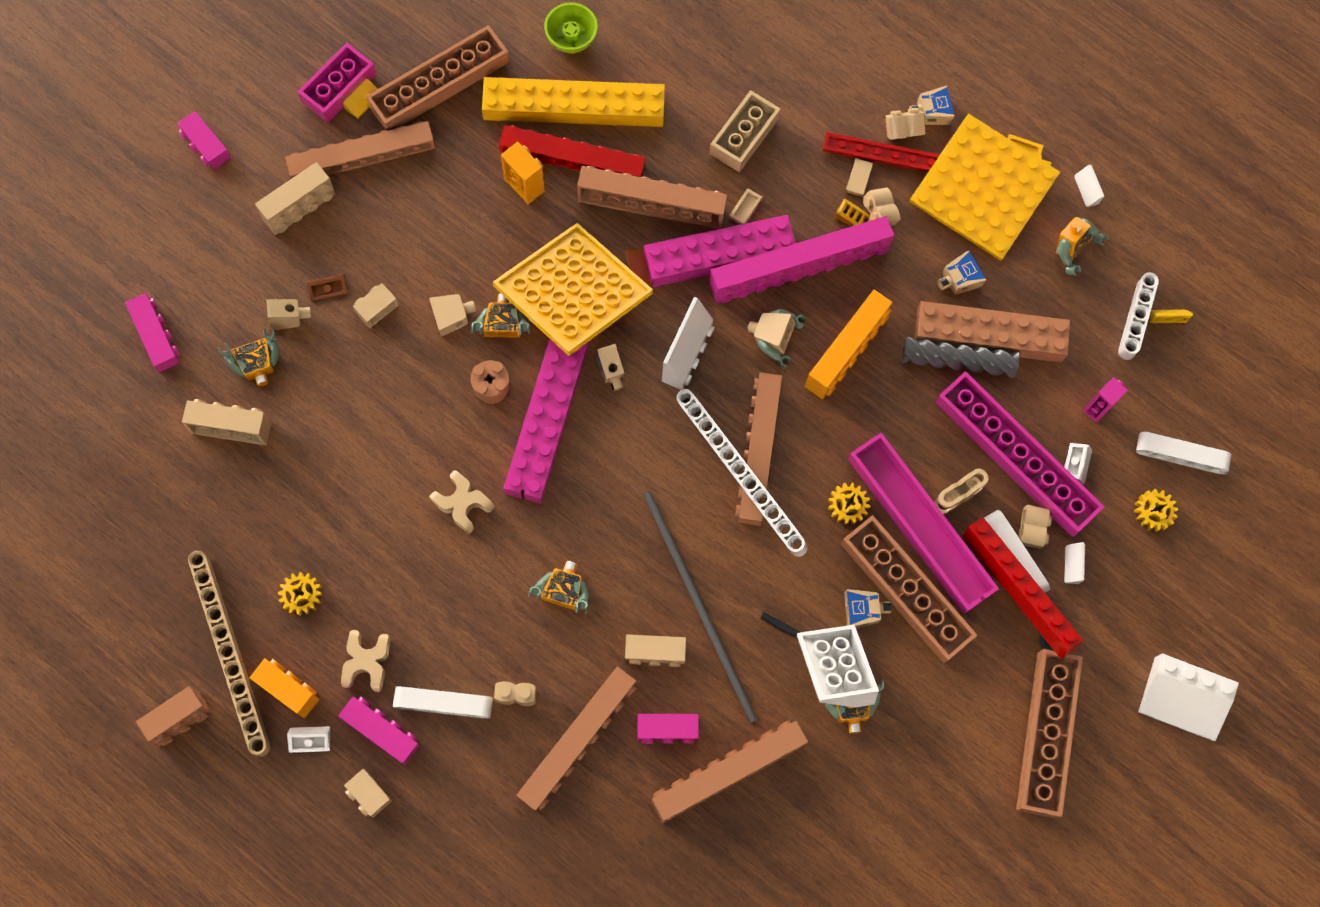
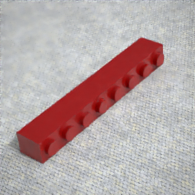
[499,125,646,177]
[963,517,1083,659]

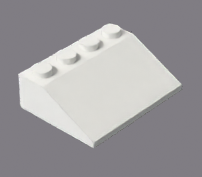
[662,297,715,390]
[797,625,879,707]
[1138,653,1239,741]

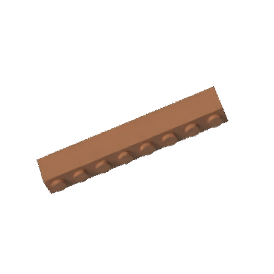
[285,121,435,179]
[735,372,782,526]
[516,666,637,812]

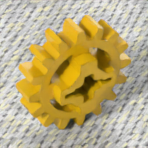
[828,483,870,525]
[1134,489,1178,532]
[278,572,323,616]

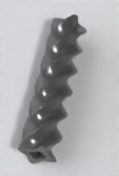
[902,337,1019,378]

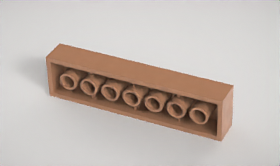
[366,25,510,131]
[577,166,727,229]
[914,301,1070,363]
[840,515,978,664]
[1016,649,1083,819]
[651,720,808,823]

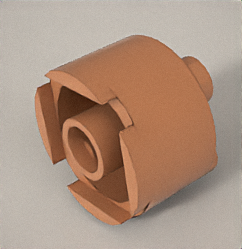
[471,360,510,404]

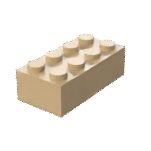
[709,90,781,173]
[255,162,335,235]
[182,399,272,446]

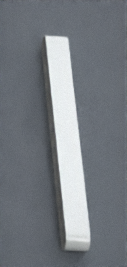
[677,389,808,557]

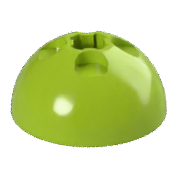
[544,3,598,54]

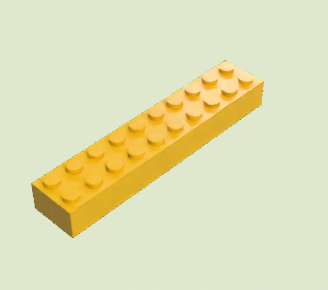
[482,77,665,127]

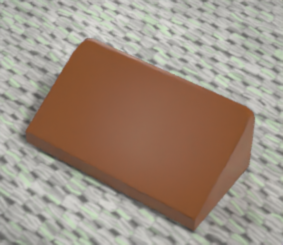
[625,249,651,285]
[307,273,348,301]

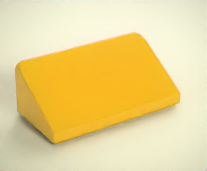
[343,78,378,119]
[1150,310,1193,323]

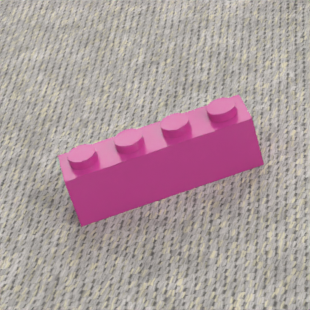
[125,293,180,372]
[338,696,420,765]

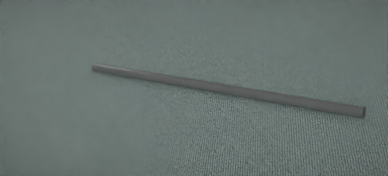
[643,491,757,724]

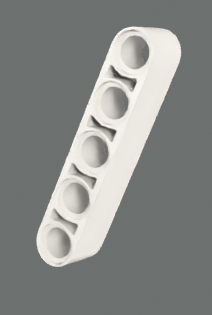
[1118,272,1159,360]
[1136,432,1231,474]
[984,510,1050,593]
[393,687,493,719]

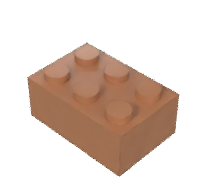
[136,686,212,746]

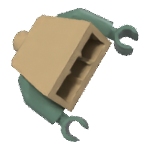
[748,309,806,369]

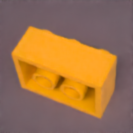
[501,142,545,204]
[249,658,320,719]

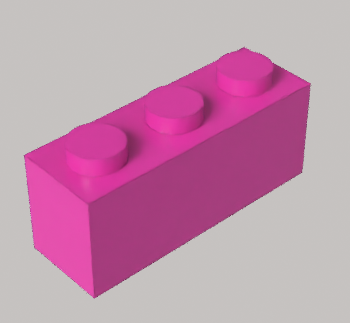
[177,111,231,170]
[1082,377,1128,423]
[637,714,698,744]

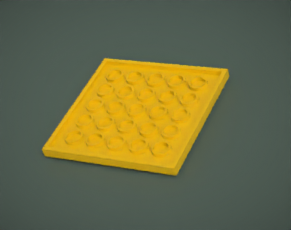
[909,113,1060,261]
[493,223,653,356]

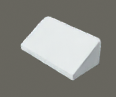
[1074,165,1104,207]
[1064,443,1092,484]
[1064,542,1085,584]
[287,726,330,753]

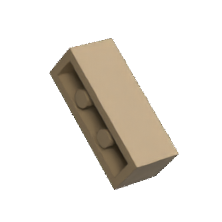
[625,635,686,667]

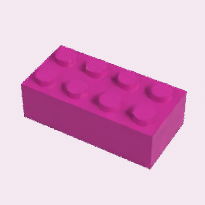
[297,43,377,123]

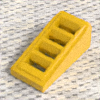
[835,199,870,227]

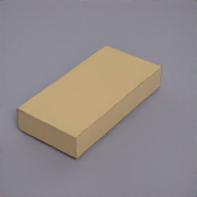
[845,158,873,198]
[728,188,763,225]

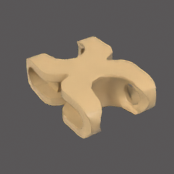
[934,469,989,515]
[429,470,495,534]
[341,630,390,692]

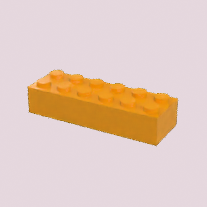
[804,290,892,400]

